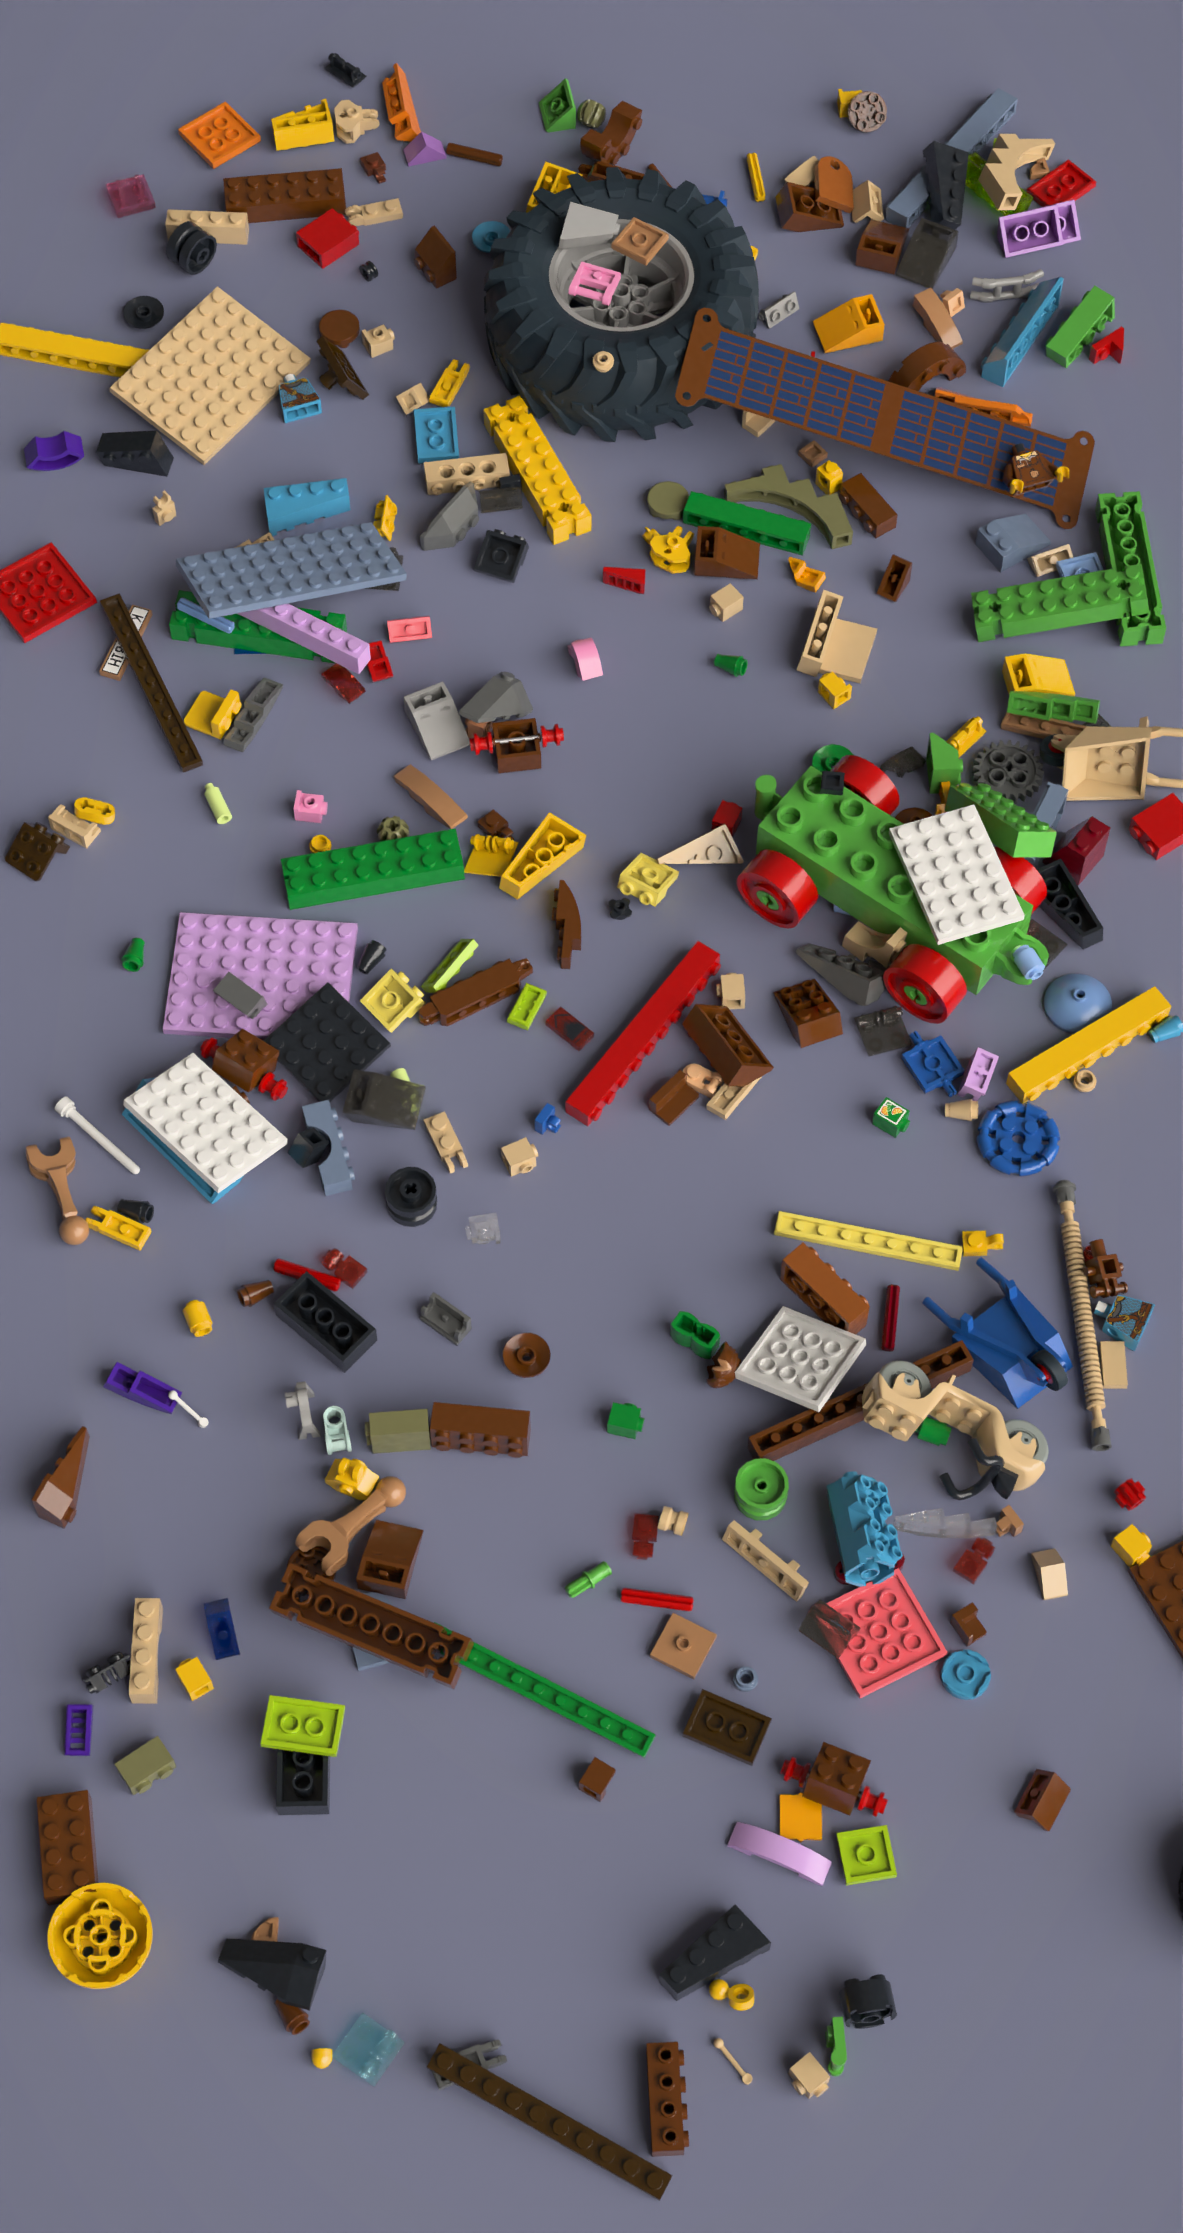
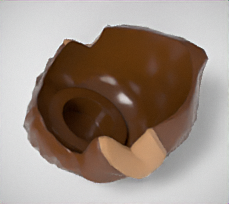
[706,1341,741,1388]

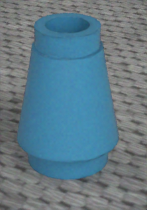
[1149,1015,1183,1043]

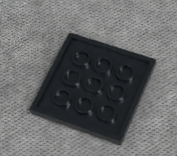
[264,982,391,1103]

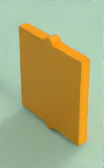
[780,1792,822,1843]

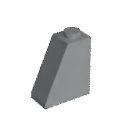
[559,202,621,249]

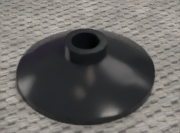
[123,296,164,329]

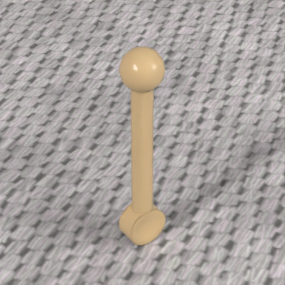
[713,2038,753,2085]

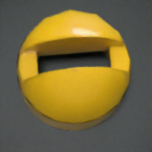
[311,2048,332,2069]

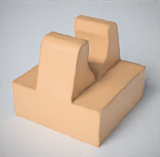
[940,288,965,317]

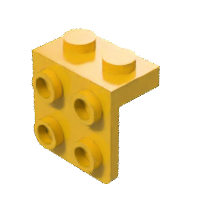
[184,690,241,740]

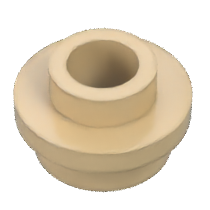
[593,351,614,372]
[1073,1070,1097,1092]

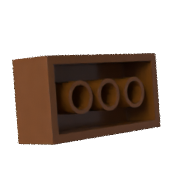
[430,1402,531,1458]
[37,1790,98,1906]

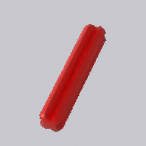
[273,1258,341,1291]
[620,1588,694,1611]

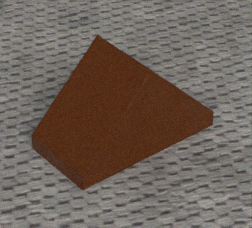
[876,554,912,602]

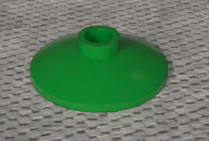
[812,744,853,772]

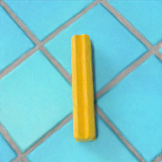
[746,153,766,202]

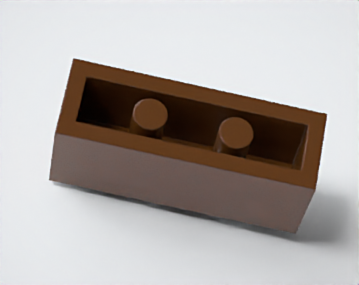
[839,473,898,539]

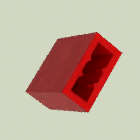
[296,208,359,269]
[1129,793,1183,860]

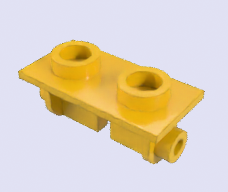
[373,495,397,541]
[946,716,987,758]

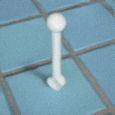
[168,1390,209,1428]

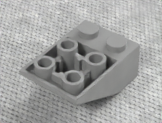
[404,682,470,760]

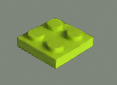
[836,1825,897,1886]

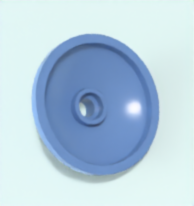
[1044,973,1112,1034]

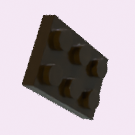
[683,1689,772,1766]

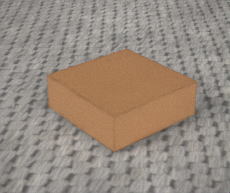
[798,440,828,467]

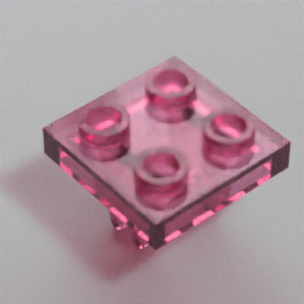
[106,174,156,218]

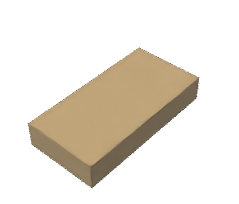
[1099,1341,1128,1389]

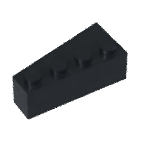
[923,141,969,234]

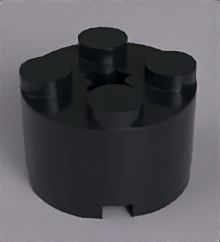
[839,1974,897,2029]

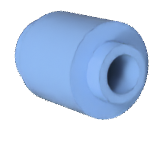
[1013,945,1045,980]

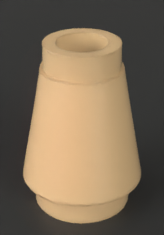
[945,1098,978,1121]

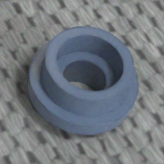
[733,1666,758,1692]

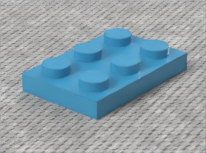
[414,407,459,464]

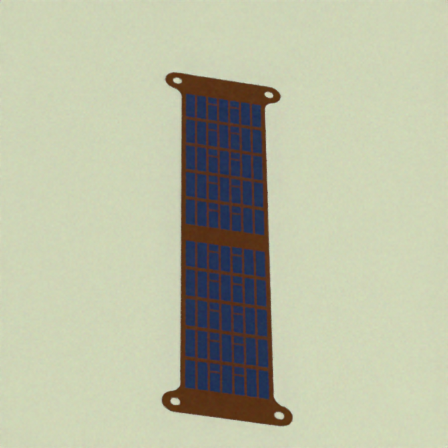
[675,308,1095,529]

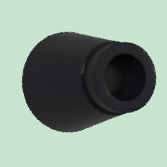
[356,940,387,975]
[117,1199,154,1224]

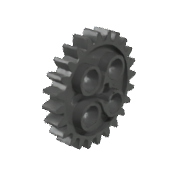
[972,740,1044,804]

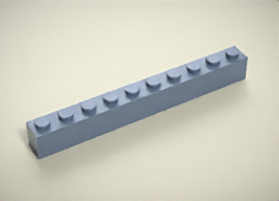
[886,88,1018,228]

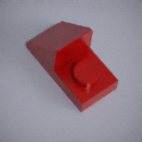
[1089,326,1124,364]

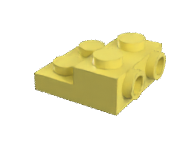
[617,853,679,907]
[360,969,426,1033]

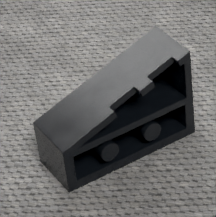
[96,430,174,477]

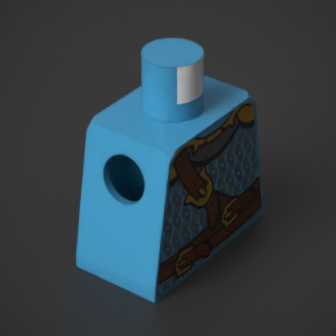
[279,374,322,423]
[1094,1295,1155,1351]

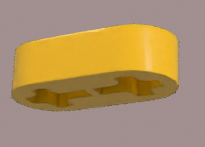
[74,797,115,825]

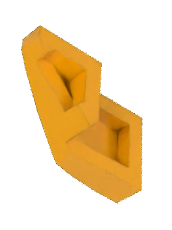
[788,557,826,593]
[935,781,950,815]

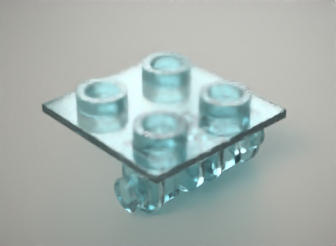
[332,2012,405,2087]

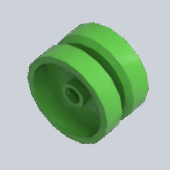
[734,1458,789,1520]

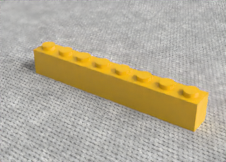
[0,323,149,378]
[1006,986,1171,1104]

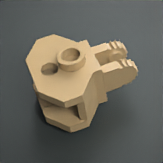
[334,100,380,144]

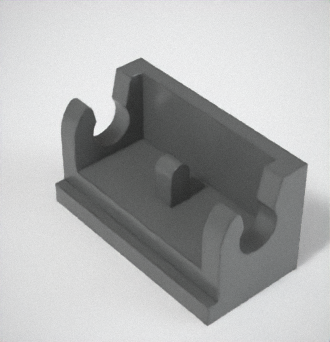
[213,972,267,1019]
[420,1292,472,1346]

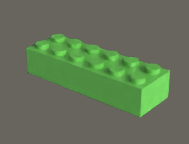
[945,783,1057,857]

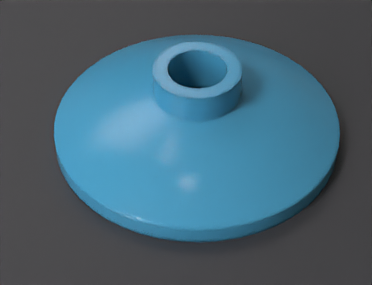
[472,221,510,253]

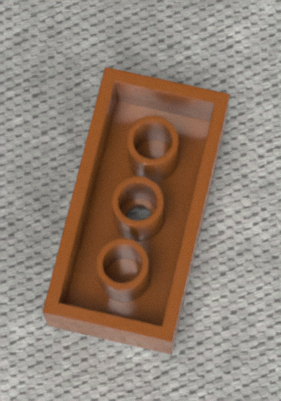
[780,1242,870,1335]

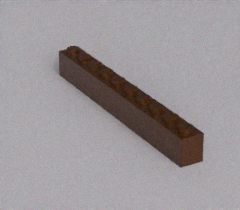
[747,1340,974,1461]

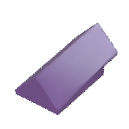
[997,200,1081,258]

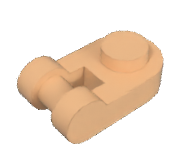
[683,1064,723,1098]

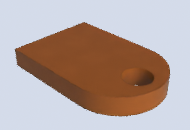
[814,156,854,213]

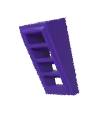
[64,1704,94,1756]

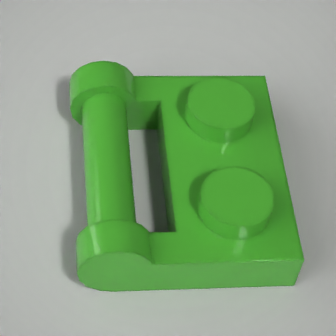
[825,2017,847,2077]

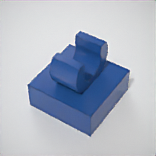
[535,1103,561,1135]

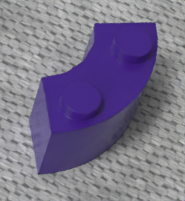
[24,431,84,471]

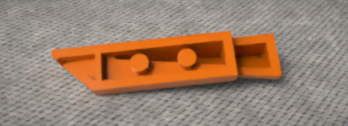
[382,63,421,142]
[935,387,1033,427]

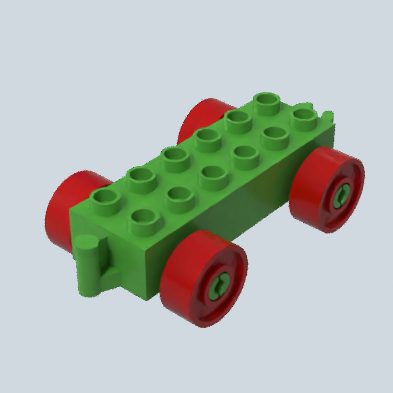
[737,755,1049,1024]

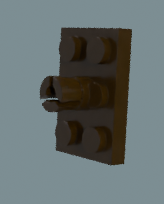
[316,336,369,400]

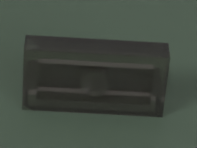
[799,1600,861,1658]

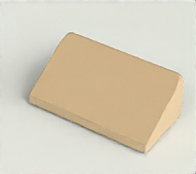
[1027,544,1073,577]

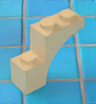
[842,921,907,968]

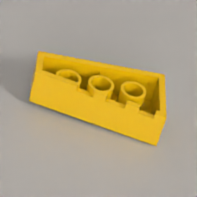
[499,812,586,900]

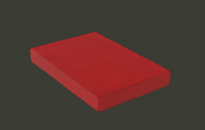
[1026,159,1096,207]

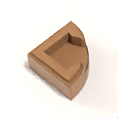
[1030,158,1050,180]
[251,1917,279,1942]

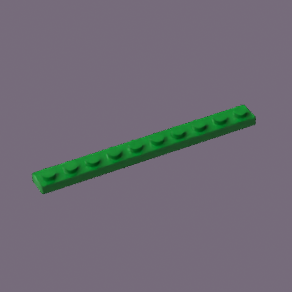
[434,1622,656,1758]

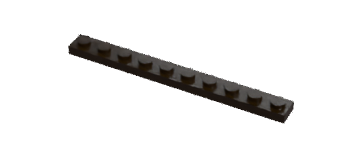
[100,593,203,773]
[427,2043,673,2201]

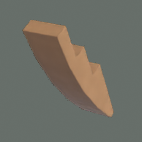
[394,764,468,829]

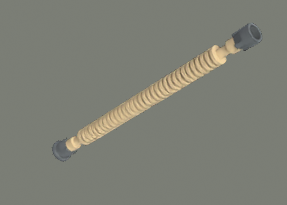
[1053,1180,1112,1451]

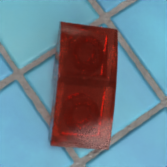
[322,663,366,704]

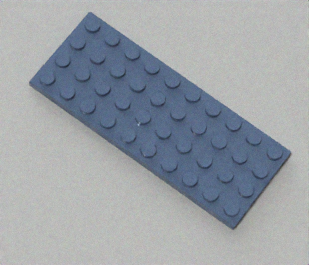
[176,522,407,619]

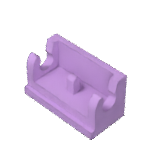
[957,1047,999,1101]

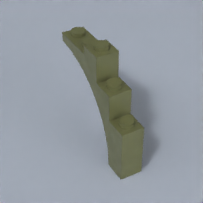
[724,464,853,549]

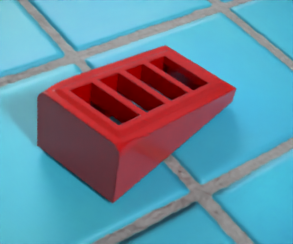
[603,567,646,594]

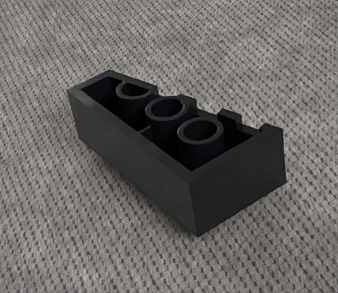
[1037,859,1103,950]
[659,1904,771,2001]

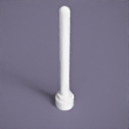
[55,1096,140,1174]

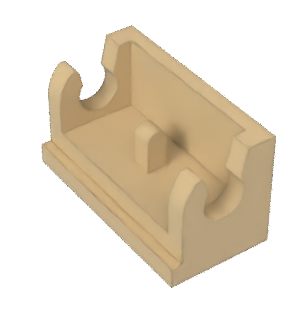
[48,804,101,849]

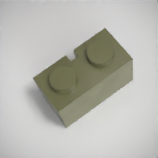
[115,1736,176,1795]

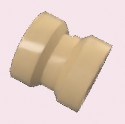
[658,1506,688,1536]

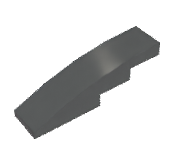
[224,677,283,752]

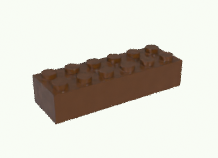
[223,168,346,223]

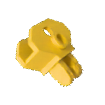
[649,526,694,574]
[325,1457,380,1501]

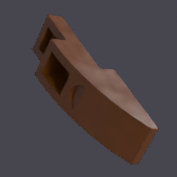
[552,880,581,969]

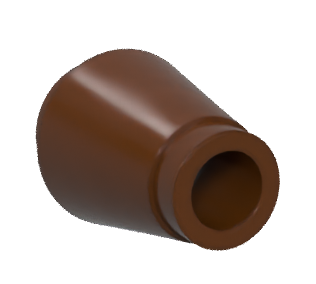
[237,1280,274,1307]
[274,1999,310,2035]

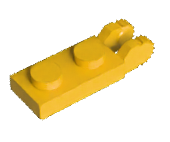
[429,359,470,407]
[85,1206,152,1251]

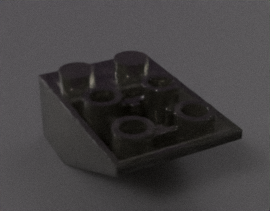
[896,218,959,289]
[342,1070,426,1130]

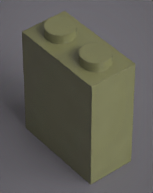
[365,1409,431,1454]

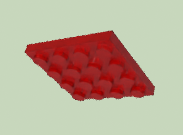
[0,542,97,643]

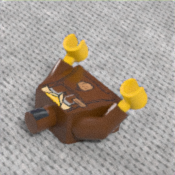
[1002,443,1069,496]

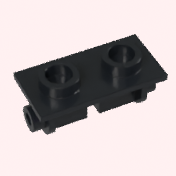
[325,53,366,88]

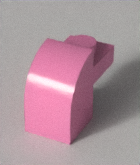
[567,638,603,681]

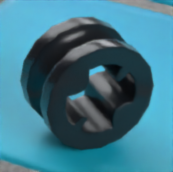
[359,261,378,282]

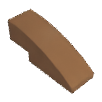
[913,288,963,349]

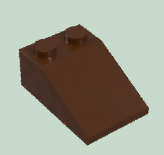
[775,182,844,232]

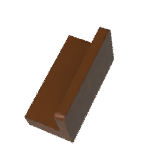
[649,1070,699,1126]
[1014,1769,1071,1831]

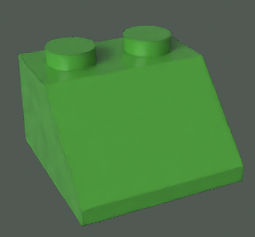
[926,733,963,794]

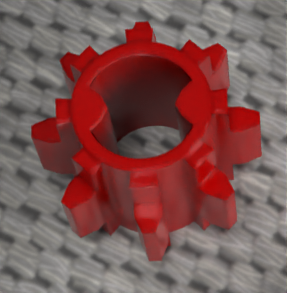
[1114,1478,1146,1511]

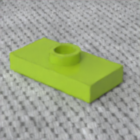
[507,983,547,1031]

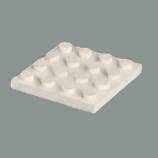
[735,1306,866,1412]

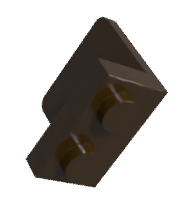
[5,822,70,881]

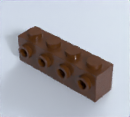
[646,2042,689,2157]

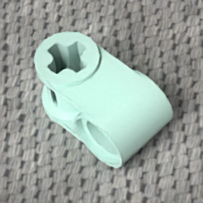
[323,1406,352,1455]

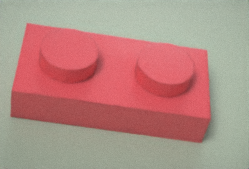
[387,615,432,643]

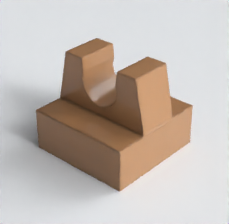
[994,1505,1024,1537]

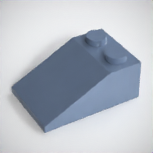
[975,514,1051,573]

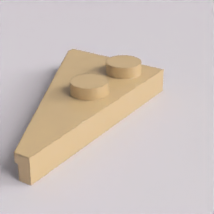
[656,824,744,864]

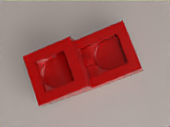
[366,640,393,682]

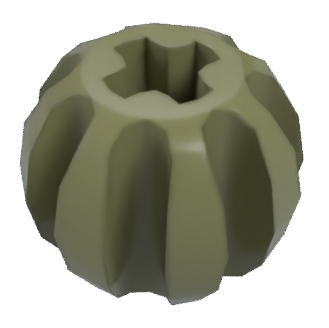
[577,99,606,128]
[376,816,410,842]

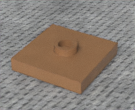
[611,217,669,266]
[650,1613,717,1679]

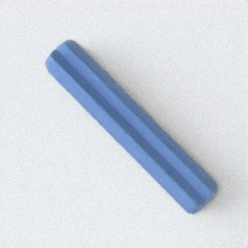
[177,598,235,634]

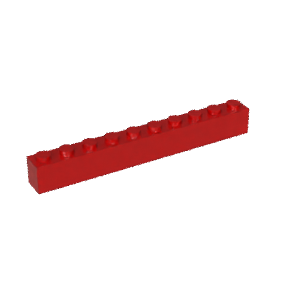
[565,941,721,1127]

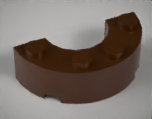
[580,101,642,165]
[888,342,966,391]

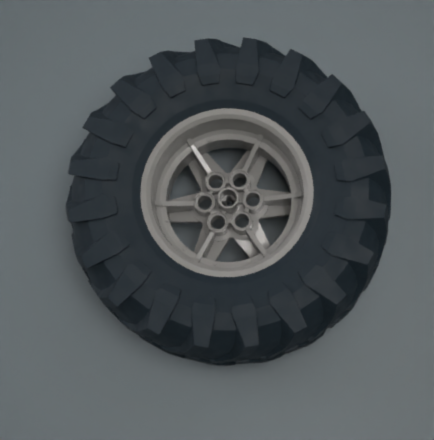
[484,167,759,442]

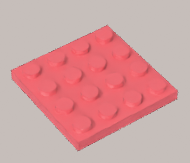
[812,1568,947,1699]

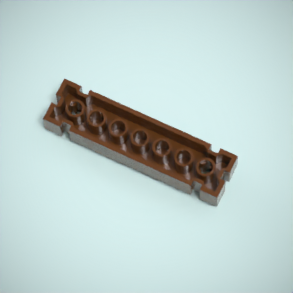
[269,1563,474,1689]

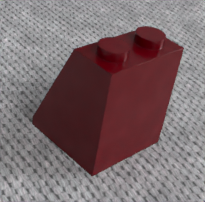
[1042,816,1111,886]

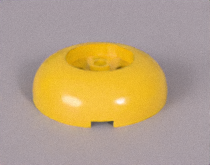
[48,1883,153,1989]

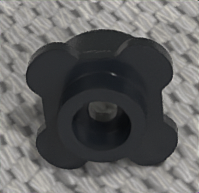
[608,898,632,920]

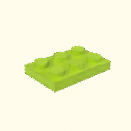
[261,1695,345,1757]

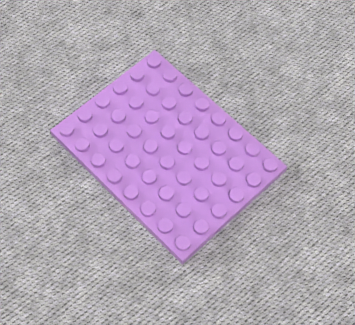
[163,913,358,1040]

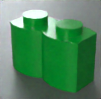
[670,1311,720,1359]

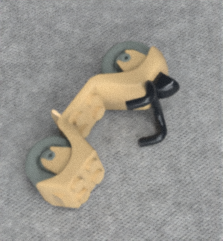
[862,1360,1049,1500]

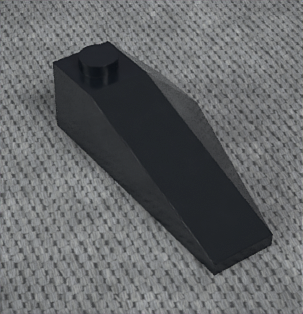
[218,1938,327,2011]

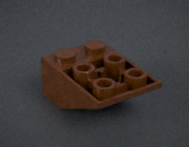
[856,219,910,274]
[695,526,760,580]
[773,979,843,1048]
[356,1520,424,1599]

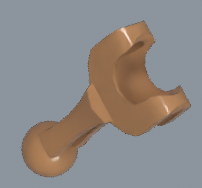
[26,1136,89,1245]
[295,1476,406,1576]

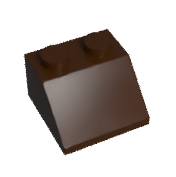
[414,225,457,289]

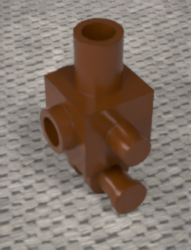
[1083,1239,1128,1298]

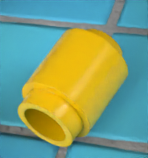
[182,1300,213,1337]

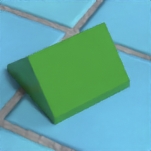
[539,78,576,132]

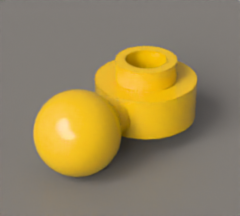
[709,1979,755,2011]

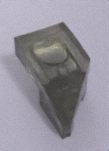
[880,747,926,778]

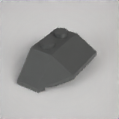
[420,481,479,551]

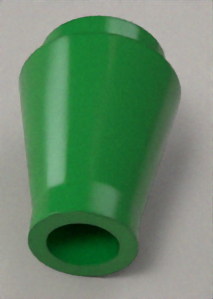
[714,654,748,677]
[121,938,145,972]

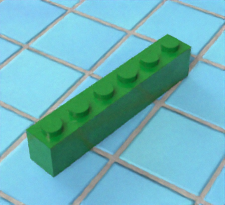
[683,491,811,556]

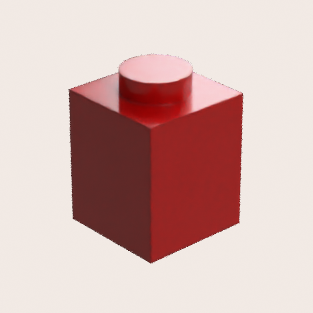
[711,800,743,838]

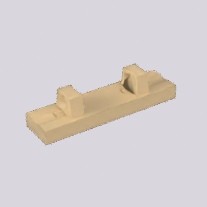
[722,1520,809,1602]

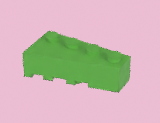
[1045,286,1115,368]

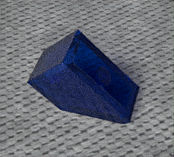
[204,1598,240,1660]

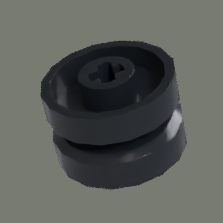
[166,221,217,275]
[385,1167,438,1227]

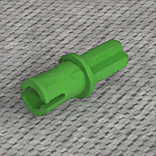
[565,1561,612,1598]

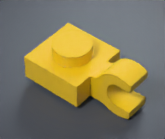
[962,1230,1004,1257]

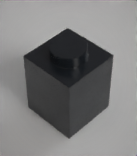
[288,1127,329,1168]

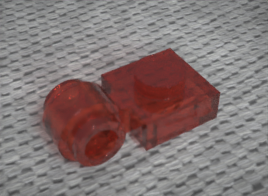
[321,1248,368,1289]
[632,1514,659,1560]
[953,1537,996,1585]

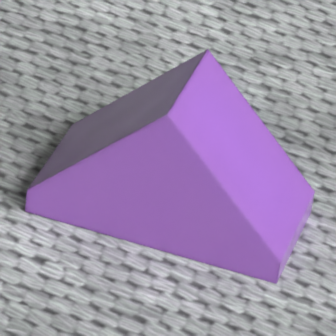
[403,131,446,167]

